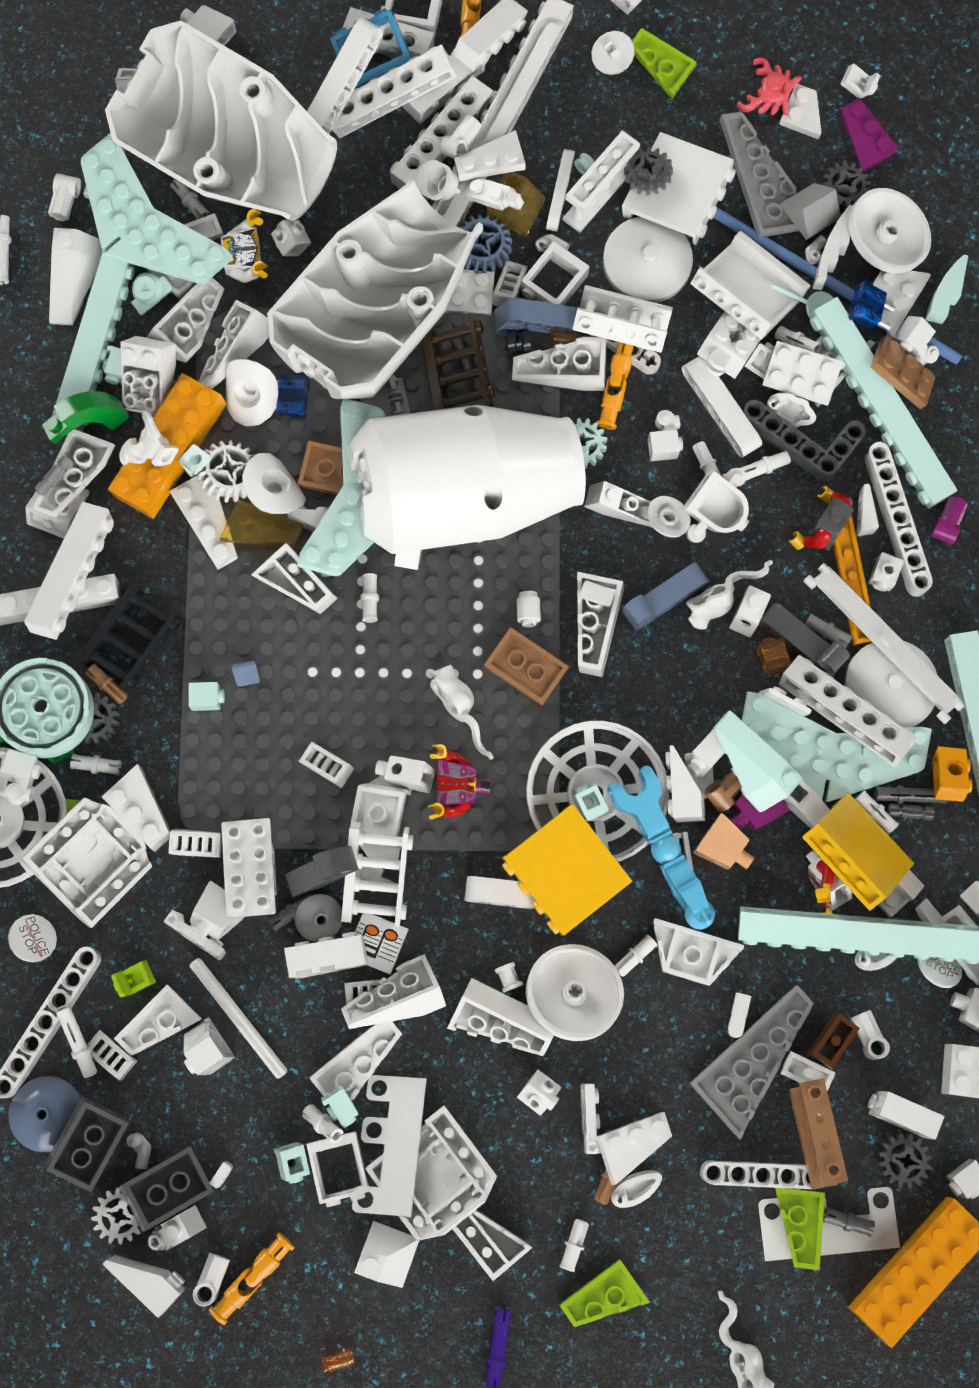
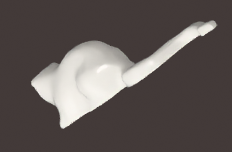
[686,560,773,629]
[430,665,494,760]
[718,1291,774,1388]

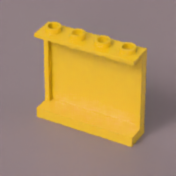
[802,792,915,911]
[502,804,632,936]

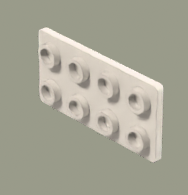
[222,818,277,918]

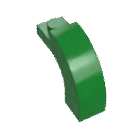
[42,391,130,444]

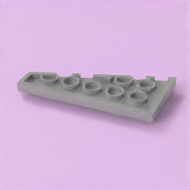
[719,112,799,238]
[689,985,814,1140]

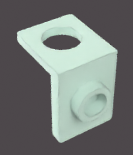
[178,444,212,478]

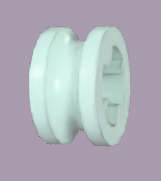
[574,153,594,175]

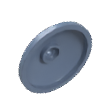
[9,1076,81,1152]

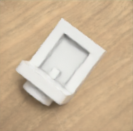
[841,63,880,99]

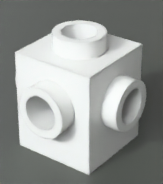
[271,219,311,256]
[517,1069,561,1116]

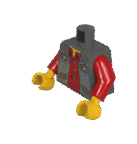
[789,486,854,551]

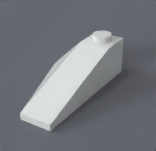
[32,429,115,519]

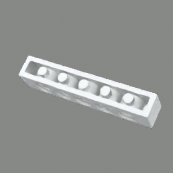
[332,44,458,138]
[390,76,493,189]
[779,655,917,767]

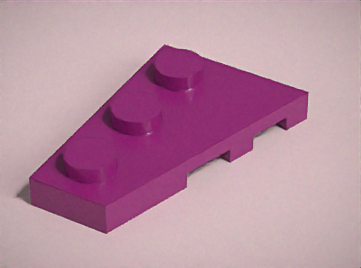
[840,98,898,174]

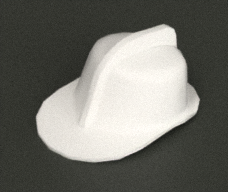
[416,159,461,201]

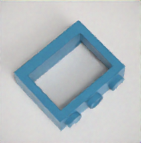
[330,8,412,88]

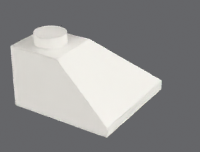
[354,1221,419,1288]

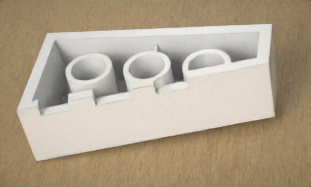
[577,572,624,677]
[184,1017,235,1075]

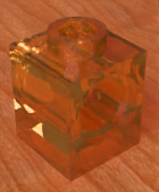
[756,637,791,675]

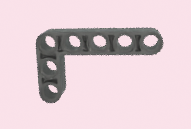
[743,400,866,482]

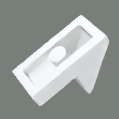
[878,870,924,918]

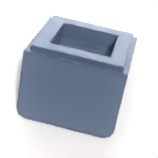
[232,660,260,687]

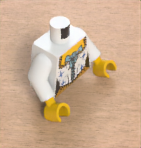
[221,209,268,283]

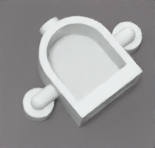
[682,468,749,543]

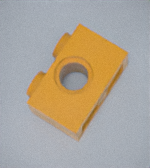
[932,746,972,802]

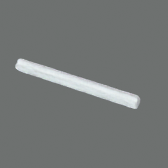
[190,958,287,1079]

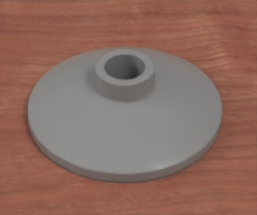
[295,894,342,942]

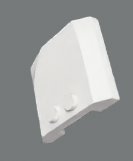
[21,798,152,928]
[365,1106,497,1241]

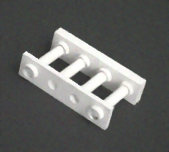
[562,130,640,233]
[573,285,673,352]
[341,822,413,927]

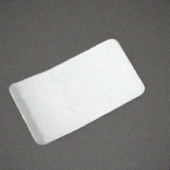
[579,581,616,607]

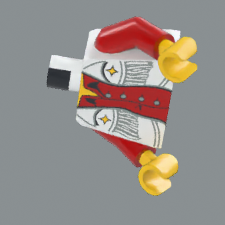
[804,851,852,914]

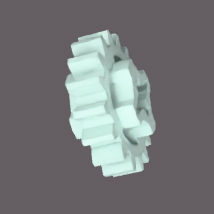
[574,418,607,469]

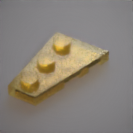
[220,500,303,547]

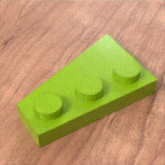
[632,28,697,99]
[559,1259,650,1327]

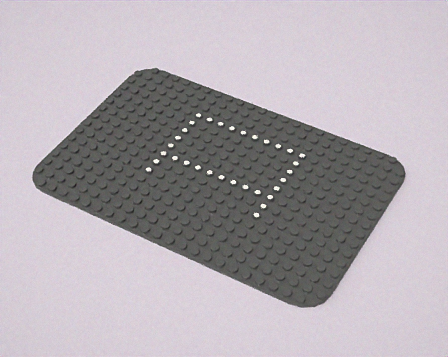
[178,308,560,851]

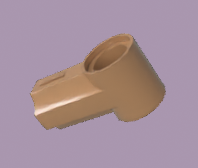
[704,771,742,812]

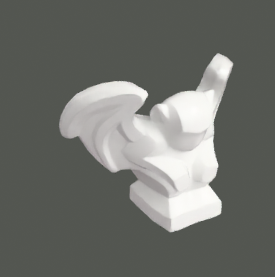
[119,411,179,466]

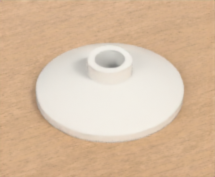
[647,496,691,537]

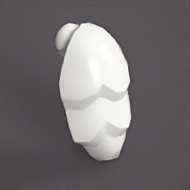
[767,393,816,428]

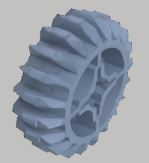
[457,213,512,273]

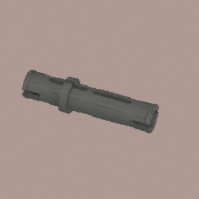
[874,785,948,804]

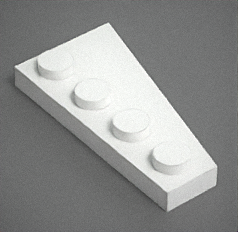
[170,475,238,570]
[309,1021,402,1101]

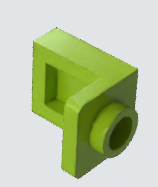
[111,960,156,997]

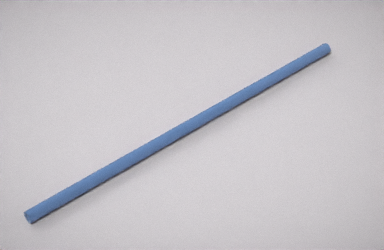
[714,207,963,365]

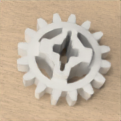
[91,1188,141,1244]

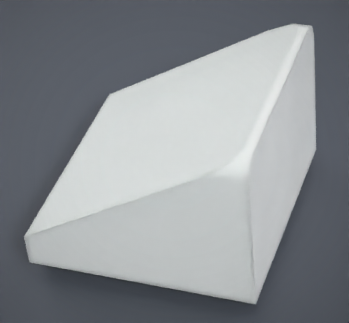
[116,68,137,94]

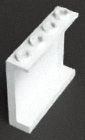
[622,132,736,245]
[690,231,811,340]

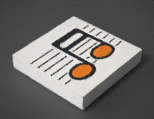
[355,913,409,975]

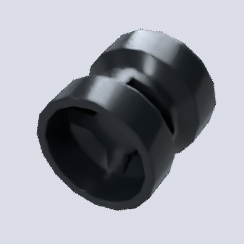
[507,330,531,354]

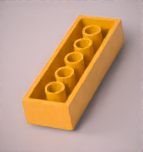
[108,373,227,519]
[848,1197,979,1348]

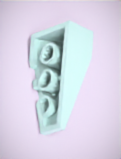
[713,711,803,812]

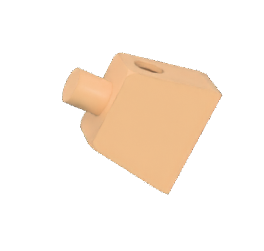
[693,813,755,869]

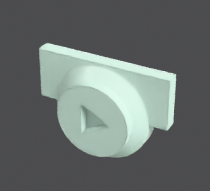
[131,273,174,316]

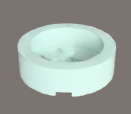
[0,658,94,758]

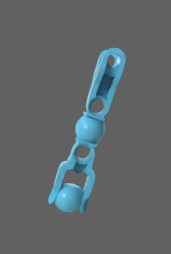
[607,765,715,930]

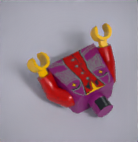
[428,744,490,819]

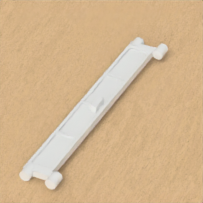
[803,563,965,724]

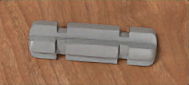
[35,455,73,497]

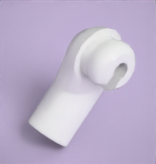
[535,234,570,252]
[805,235,827,265]
[127,1133,151,1169]

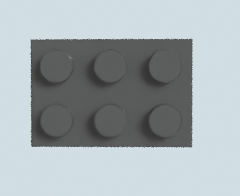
[44,1096,129,1192]
[119,1146,214,1232]

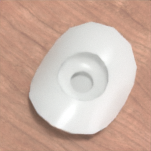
[226,359,278,426]
[242,453,306,514]

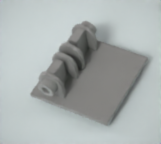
[360,374,410,416]

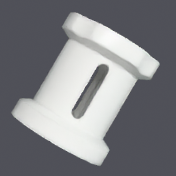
[495,962,523,993]

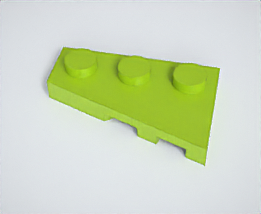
[775,1188,825,1270]

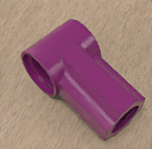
[930,496,968,545]

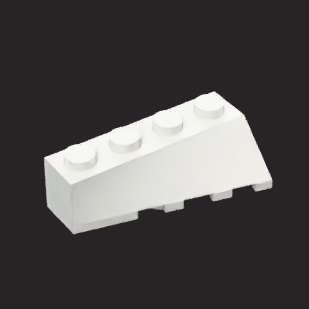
[447,978,554,1056]

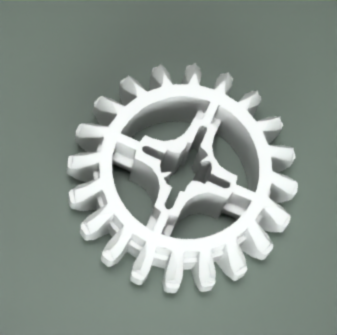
[197,440,255,503]

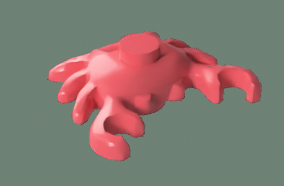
[737,58,801,115]

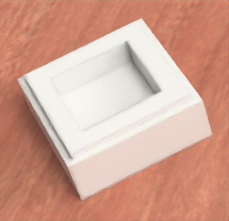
[210,1161,233,1188]

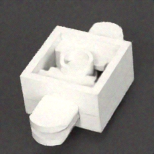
[697,311,761,379]

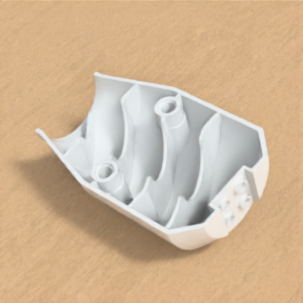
[105,21,337,221]
[267,179,483,399]
[347,405,586,554]

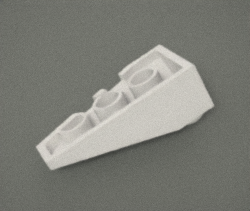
[49,228,103,325]
[146,278,224,362]
[198,300,269,389]
[512,337,606,391]
[341,954,446,1029]

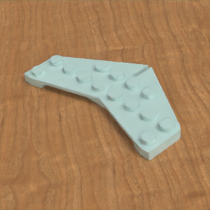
[81,133,233,284]
[297,399,386,576]
[742,692,932,803]

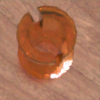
[321,1348,355,1374]

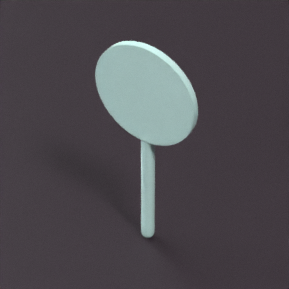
[770,284,834,319]

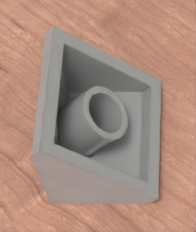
[780,183,841,240]

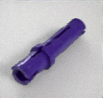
[484,1308,512,1388]

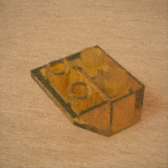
[486,172,546,237]

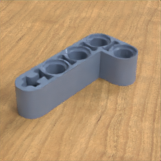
[494,298,586,337]
[622,562,709,631]

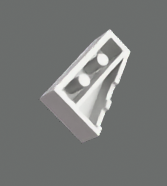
[251,543,338,614]
[102,764,171,852]
[453,1209,532,1281]

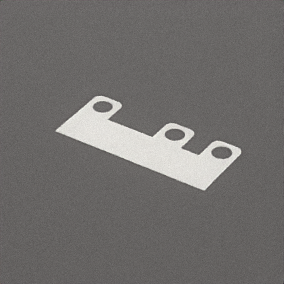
[352,1075,426,1217]
[758,1187,900,1261]

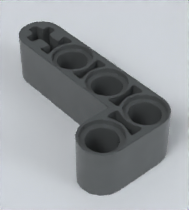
[760,603,850,676]
[285,846,359,898]

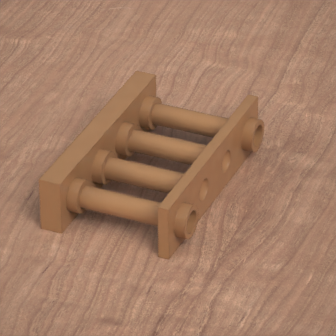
[789,1078,848,1190]

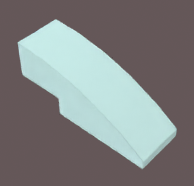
[925,255,968,324]

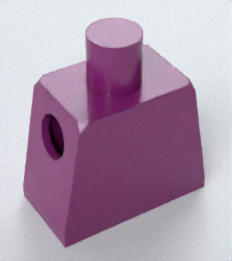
[730,794,790,831]

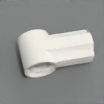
[440,115,482,159]
[48,173,81,221]
[850,1010,890,1060]
[193,1253,230,1307]

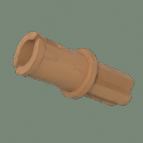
[85,663,128,704]
[594,1169,619,1205]

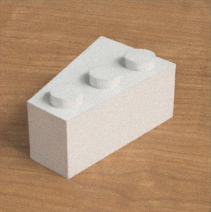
[284,932,368,979]

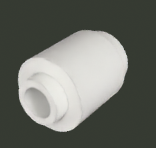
[517,591,541,627]

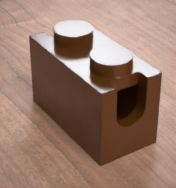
[807,1013,860,1069]

